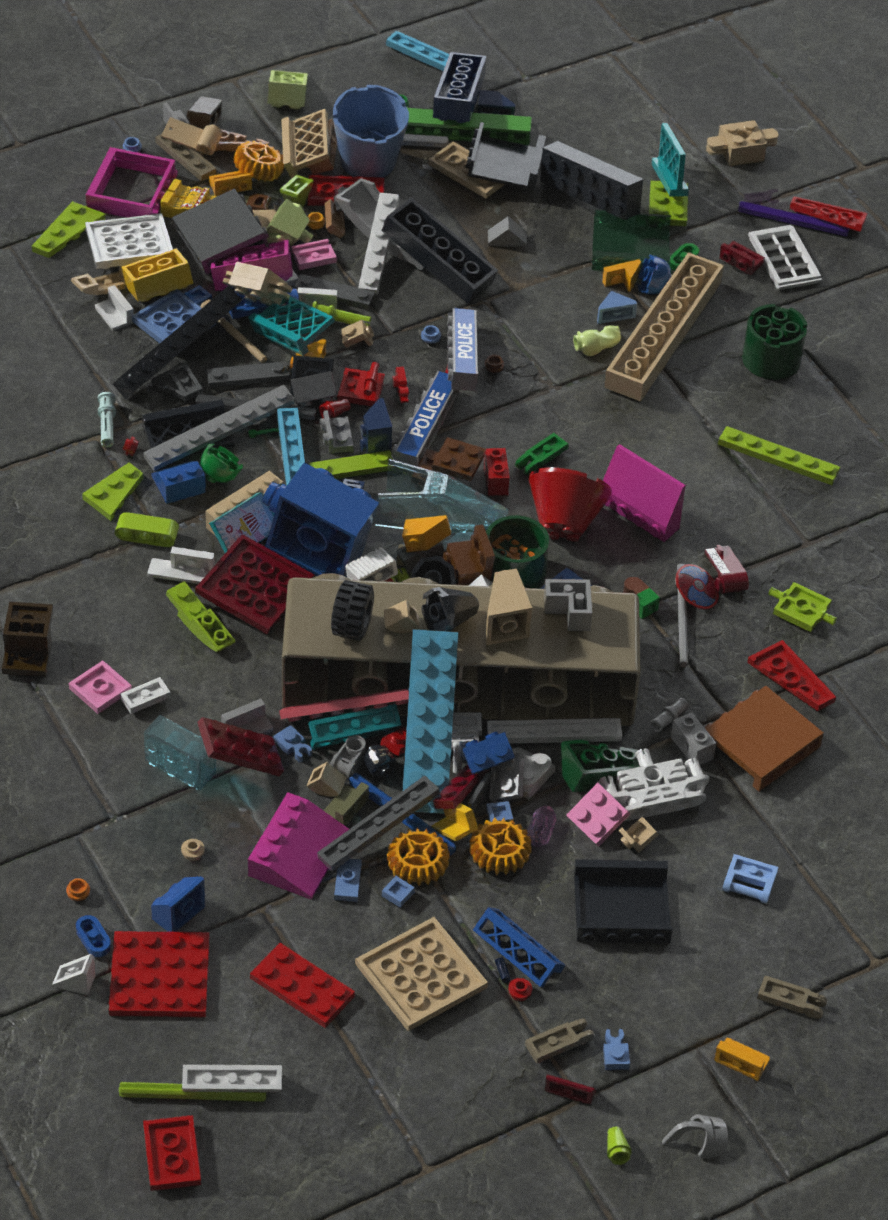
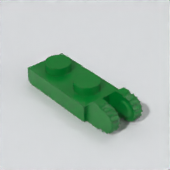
[514,433,569,476]

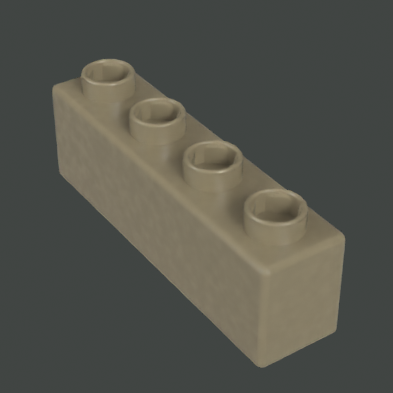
[282,573,641,726]

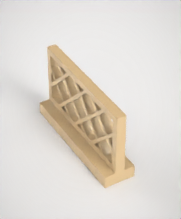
[282,109,330,178]

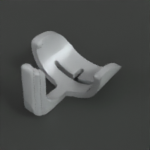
[662,1114,728,1159]

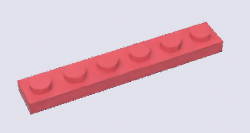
[279,688,409,722]

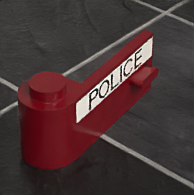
[705,545,749,594]

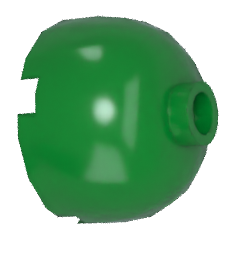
[200,443,243,483]

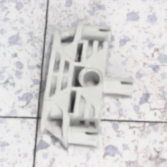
[599,748,709,821]

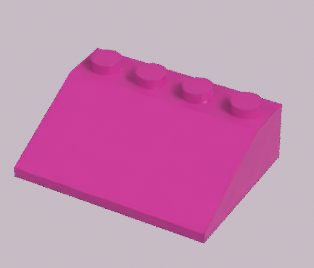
[211,240,293,292]
[603,444,686,542]
[248,792,349,899]

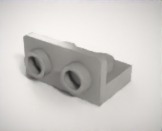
[320,411,353,454]

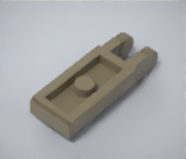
[757,976,827,1019]
[525,1018,595,1064]

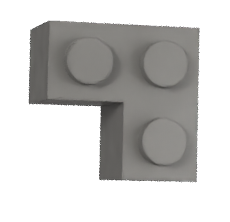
[544,579,592,631]

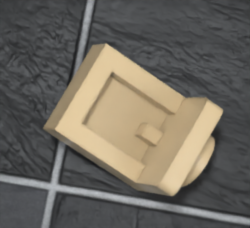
[342,320,374,348]
[619,817,659,853]

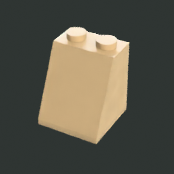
[485,569,532,646]

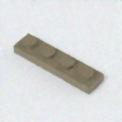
[155,134,216,181]

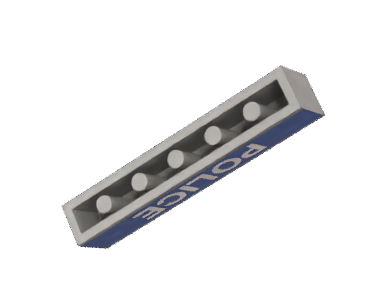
[447,308,478,391]
[392,371,460,471]

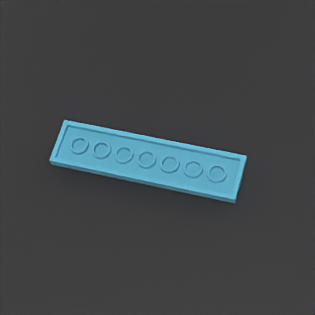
[403,630,458,814]

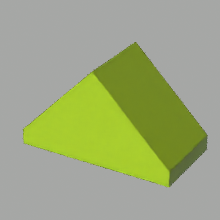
[280,175,313,207]

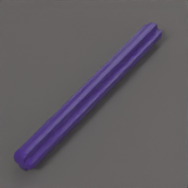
[738,201,850,236]

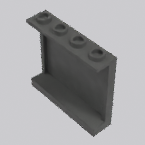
[172,189,269,275]

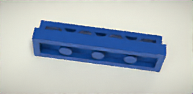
[473,907,566,987]

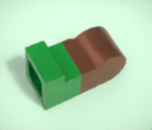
[623,577,660,619]

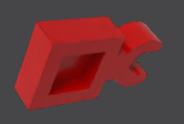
[392,367,409,403]

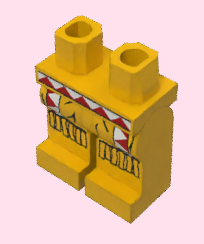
[160,179,217,218]

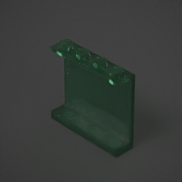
[591,210,671,271]

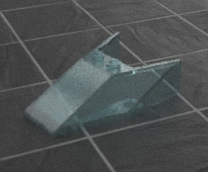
[376,459,509,533]

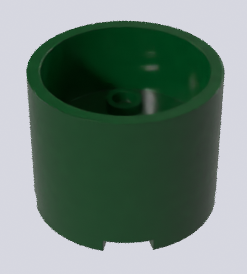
[742,304,807,380]
[486,515,549,589]

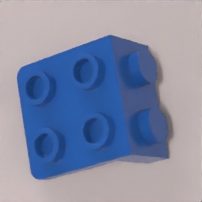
[461,732,515,775]

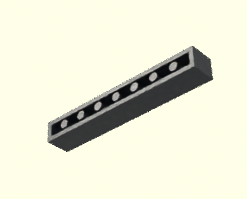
[112,285,242,400]

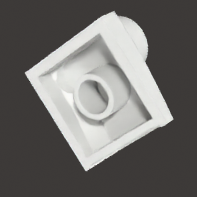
[512,747,555,799]

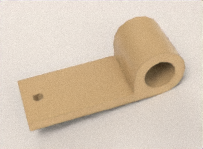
[161,117,222,155]

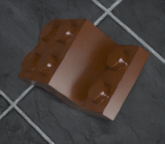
[412,437,486,493]
[443,524,495,585]

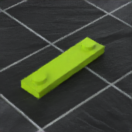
[309,450,395,479]

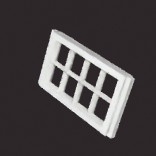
[748,225,822,290]

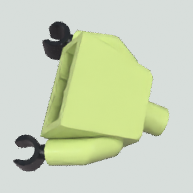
[253,197,313,246]

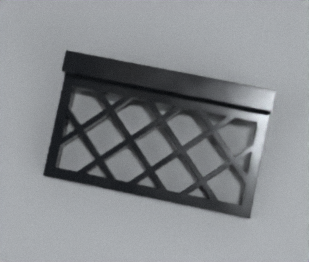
[142,399,235,455]

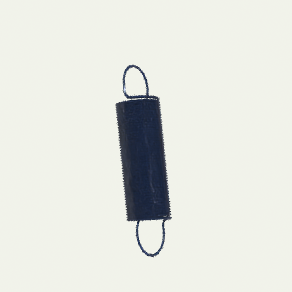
[494,954,512,986]

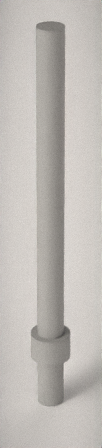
[675,564,688,667]

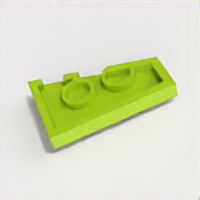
[82,463,143,521]

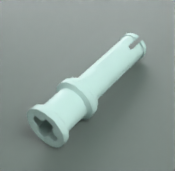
[98,392,116,448]

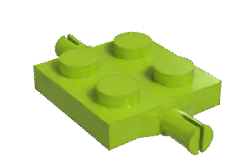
[768,582,837,632]

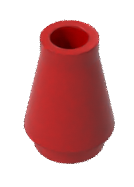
[319,399,350,418]

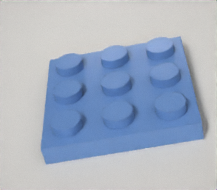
[132,289,216,343]

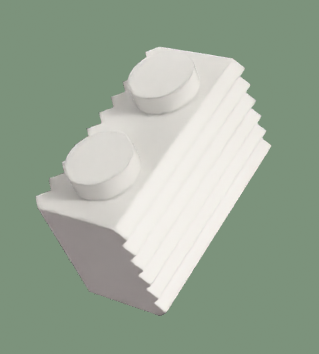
[345,547,398,581]

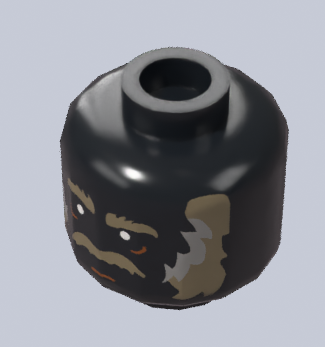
[364,745,397,778]

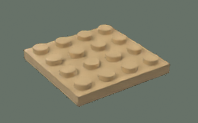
[355,917,488,1031]

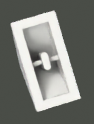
[52,954,96,995]

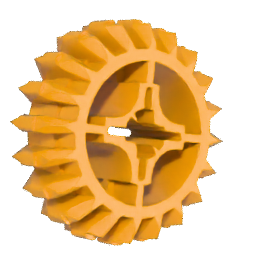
[234,141,284,182]
[469,818,532,875]
[387,827,450,886]

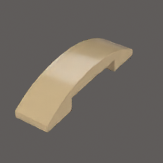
[71,266,127,295]

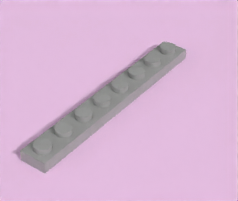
[143,385,295,472]

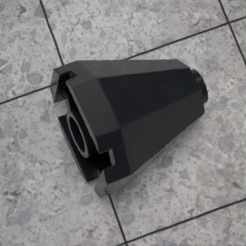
[410,556,456,585]
[421,587,479,632]

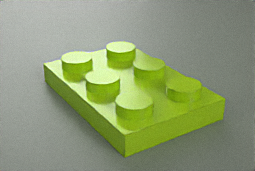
[649,181,688,226]

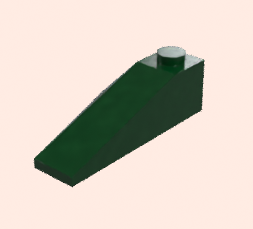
[561,740,645,792]

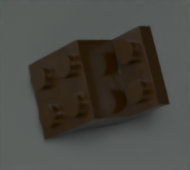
[1,601,54,677]

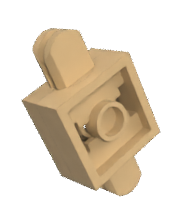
[706,120,778,166]
[223,262,293,306]

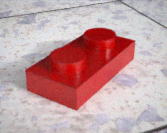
[380,726,407,756]

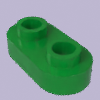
[669,243,699,271]

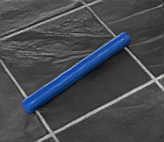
[349,773,457,856]

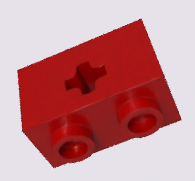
[484,448,510,496]

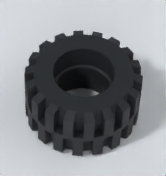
[331,580,374,641]

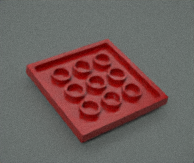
[109,931,210,1017]

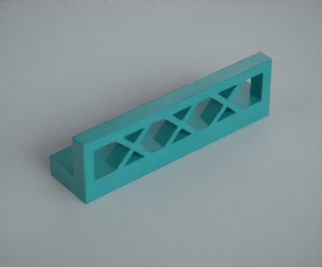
[309,704,401,749]

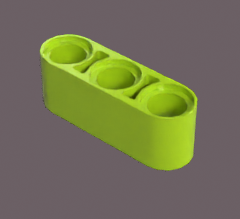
[114,512,179,547]

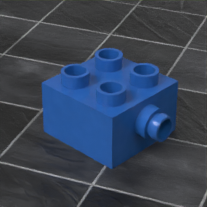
[262,463,379,577]

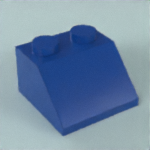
[151,461,206,504]
[151,876,205,932]

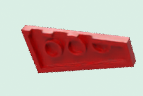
[789,196,868,232]

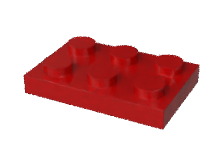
[143,1115,201,1191]

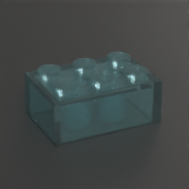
[144,715,216,791]

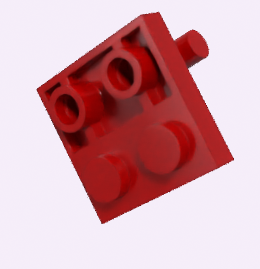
[337,362,385,406]

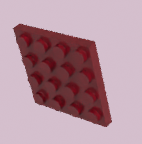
[195,534,314,634]

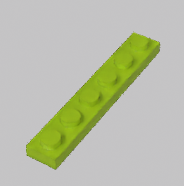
[718,426,840,485]

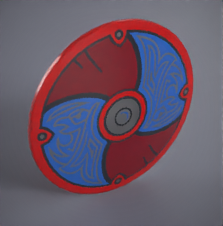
[676,564,719,609]

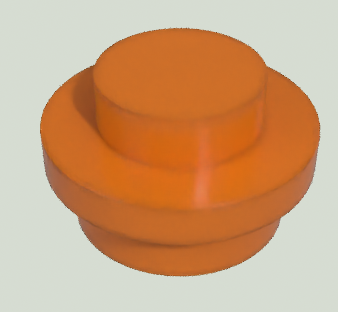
[66,878,90,901]

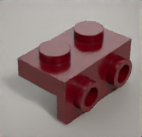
[720,241,765,275]

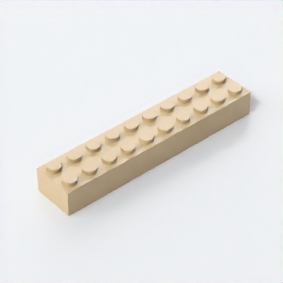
[604,252,724,401]

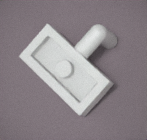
[451,732,480,774]

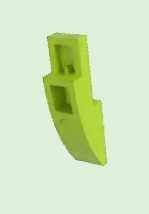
[166,581,235,652]

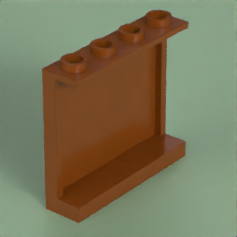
[705,686,824,791]

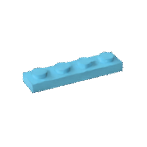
[386,31,449,71]

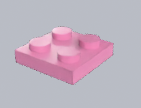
[69,661,132,714]
[567,783,630,847]

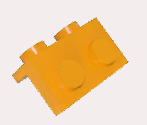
[209,171,252,196]

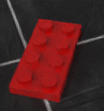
[250,943,355,1028]

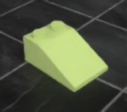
[267,70,308,109]

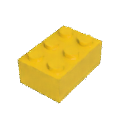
[122,249,194,302]

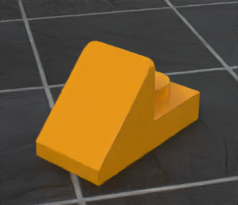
[602,259,641,292]

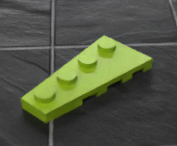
[32,201,106,258]

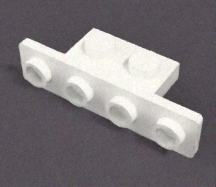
[148,547,215,584]

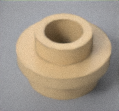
[181,839,205,861]

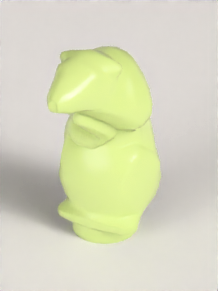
[573,325,621,356]

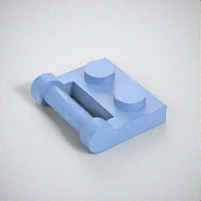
[722,854,778,904]

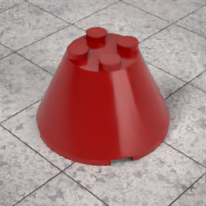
[529,468,612,542]

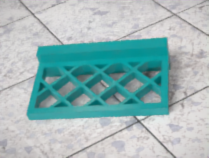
[652,123,689,197]
[248,296,335,356]

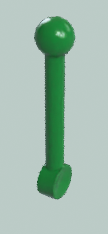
[248,427,279,438]

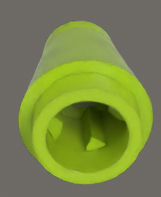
[607,1127,632,1165]

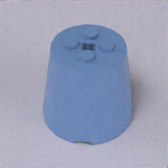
[333,85,409,177]

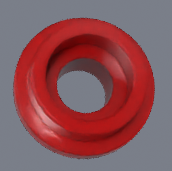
[122,436,139,456]
[508,978,532,1001]

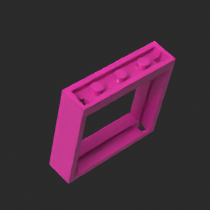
[86,147,178,218]

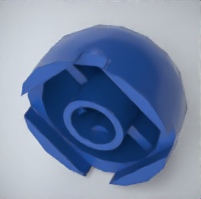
[638,255,672,295]

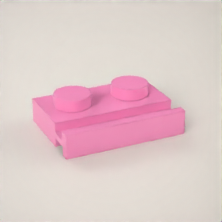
[291,239,337,270]

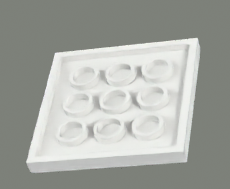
[85,213,173,269]

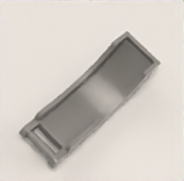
[335,178,425,270]

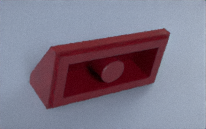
[544,1075,596,1104]

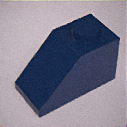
[478,90,515,116]

